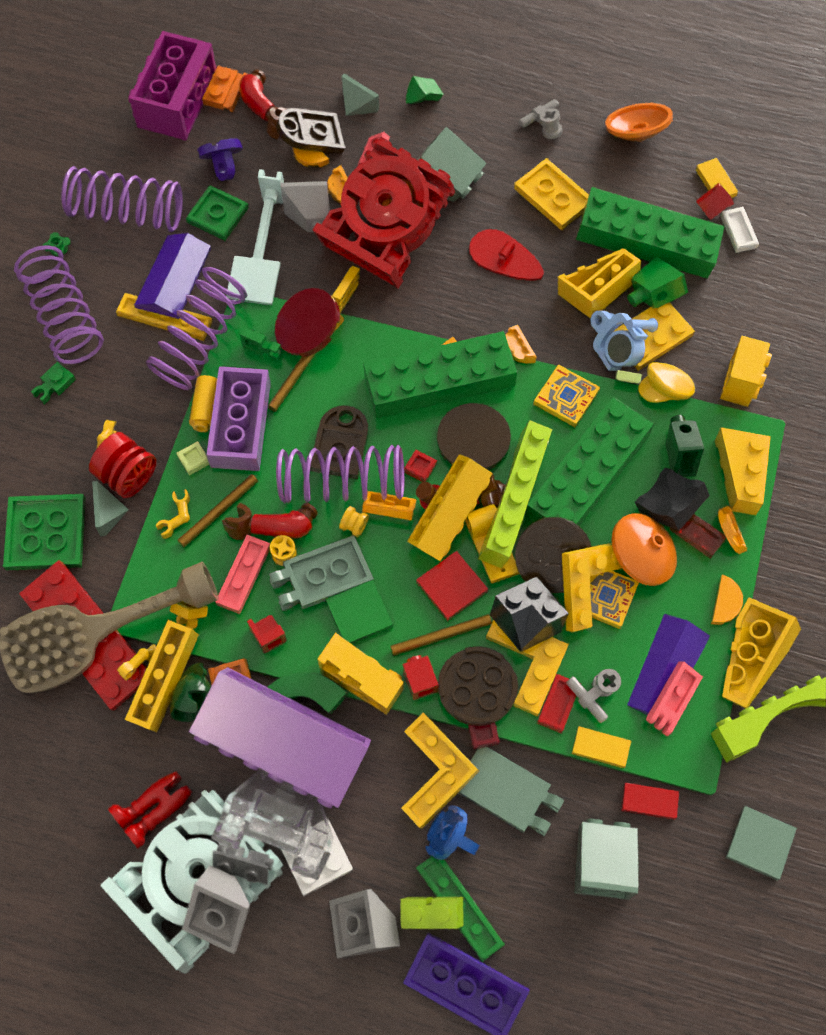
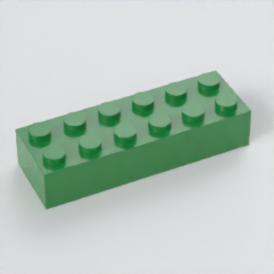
[576,187,724,279]
[363,331,518,418]
[525,397,654,526]

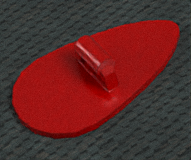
[469,229,544,281]

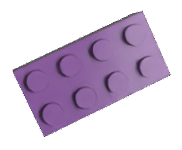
[206,367,271,471]

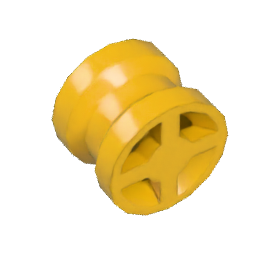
[339,506,369,537]
[270,535,297,566]

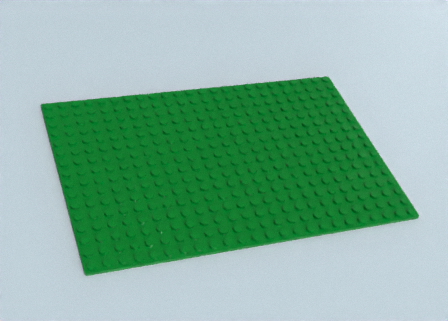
[111,297,785,795]

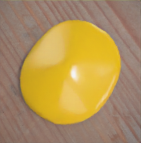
[638,362,695,403]

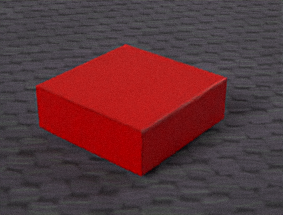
[404,450,437,482]

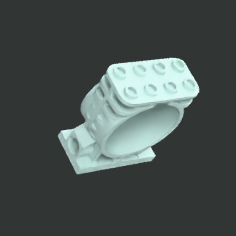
[100,789,283,974]

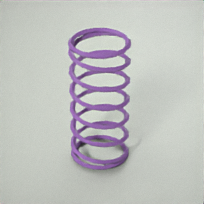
[61,166,183,232]
[14,245,104,364]
[146,267,248,390]
[276,445,404,504]

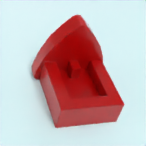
[696,182,734,220]

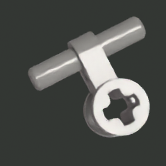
[519,99,563,139]
[566,669,621,723]

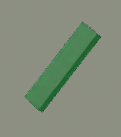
[416,857,505,962]

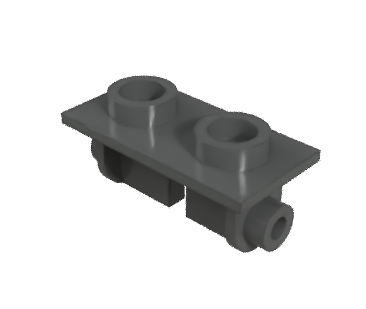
[213,842,274,885]

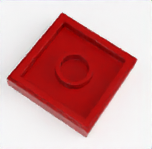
[416,551,488,621]

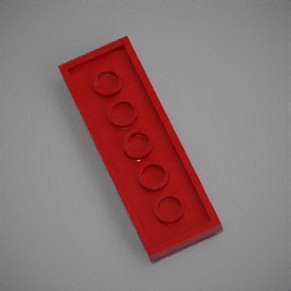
[19,560,147,711]

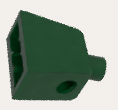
[666,415,704,477]

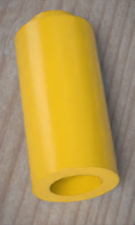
[189,375,217,432]

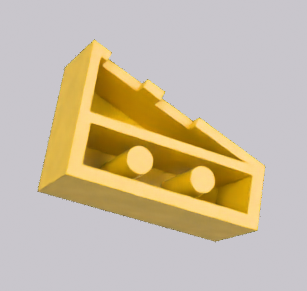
[558,248,641,319]
[715,428,771,515]
[317,633,404,715]

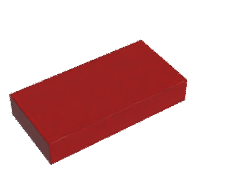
[537,674,581,734]
[621,783,679,820]

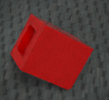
[247,615,287,654]

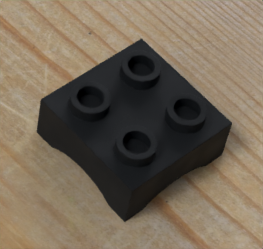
[635,467,710,531]

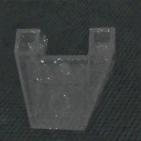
[211,769,334,880]

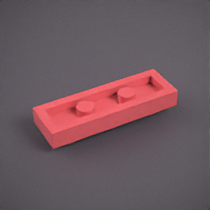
[215,535,270,614]

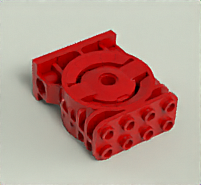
[312,137,455,289]

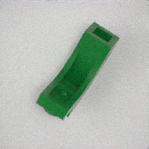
[268,673,349,714]

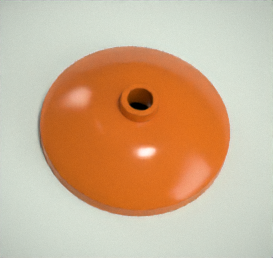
[605,103,673,142]
[612,513,677,586]

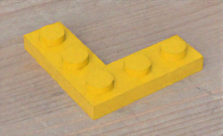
[562,543,622,632]
[486,620,569,717]
[402,713,479,829]

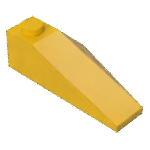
[722,597,801,709]

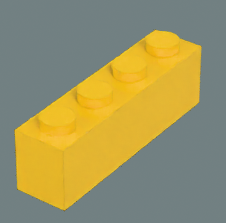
[407,454,493,561]
[125,620,199,733]

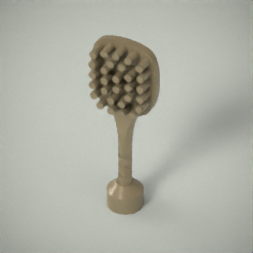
[0,562,219,693]

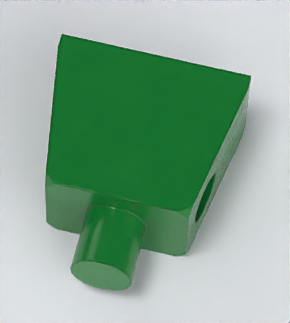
[627,257,688,309]

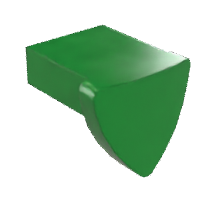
[406,76,444,104]

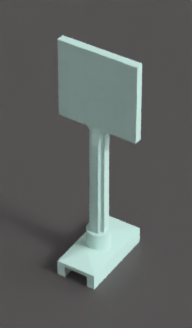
[226,169,284,305]

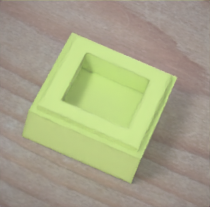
[615,370,642,384]
[176,441,209,475]

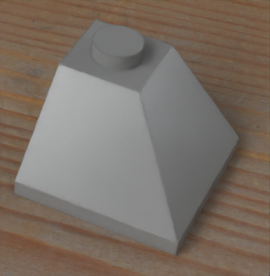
[281,181,330,232]
[182,865,250,954]
[329,889,400,958]

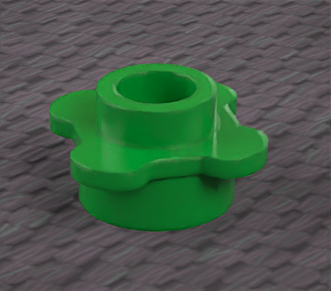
[43,232,71,256]

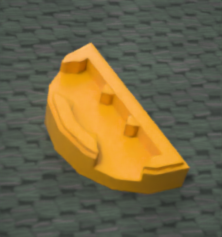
[293,147,329,167]
[327,165,347,204]
[505,325,536,364]
[718,506,747,554]
[711,575,743,625]

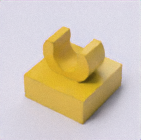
[170,601,208,629]

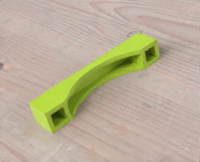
[478,420,552,568]
[711,675,826,763]

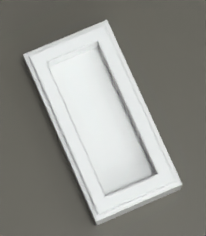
[720,207,759,253]

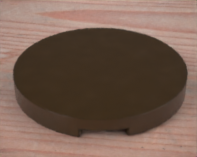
[437,403,511,470]
[515,517,592,593]
[438,646,518,726]

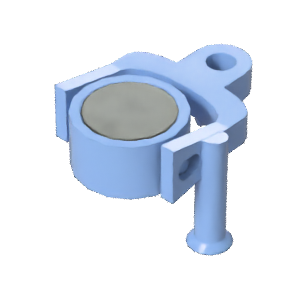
[591,310,658,371]

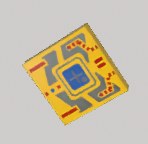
[534,364,600,427]
[590,571,639,629]

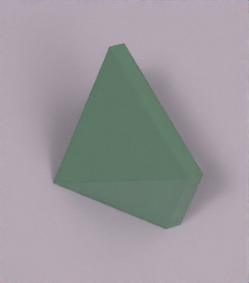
[342,74,379,115]
[92,481,129,537]

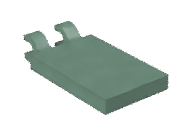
[269,535,374,611]
[458,747,564,836]

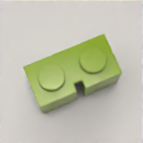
[401,897,463,929]

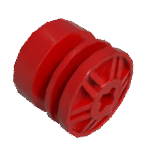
[89,432,157,498]

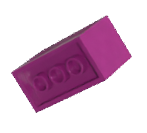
[128,31,216,140]

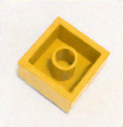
[720,336,772,407]

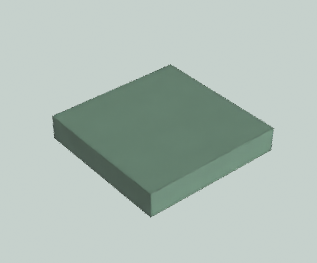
[725,806,797,881]

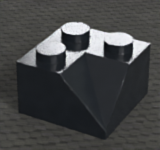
[490,577,569,652]

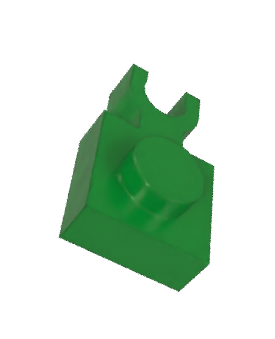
[240,327,282,360]
[31,362,76,405]

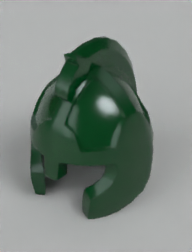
[170,663,212,722]

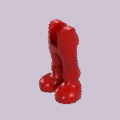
[108,771,192,849]

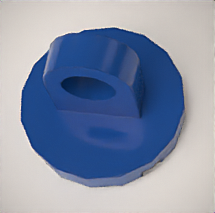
[426,805,480,860]

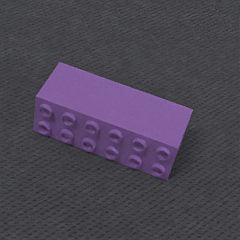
[189,667,371,808]

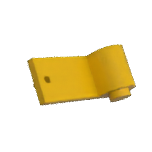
[465,504,520,583]

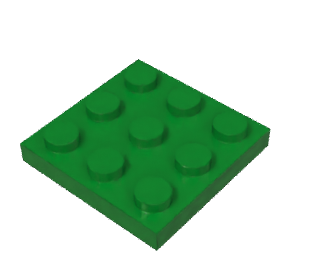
[3,494,86,570]

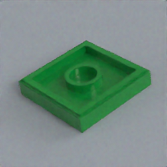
[186,185,249,241]
[326,579,393,644]

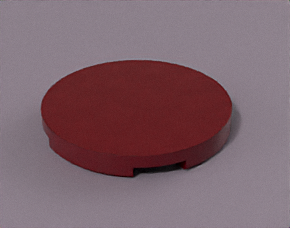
[275,288,340,357]

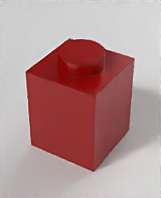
[403,655,439,700]

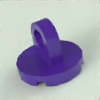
[197,139,243,181]

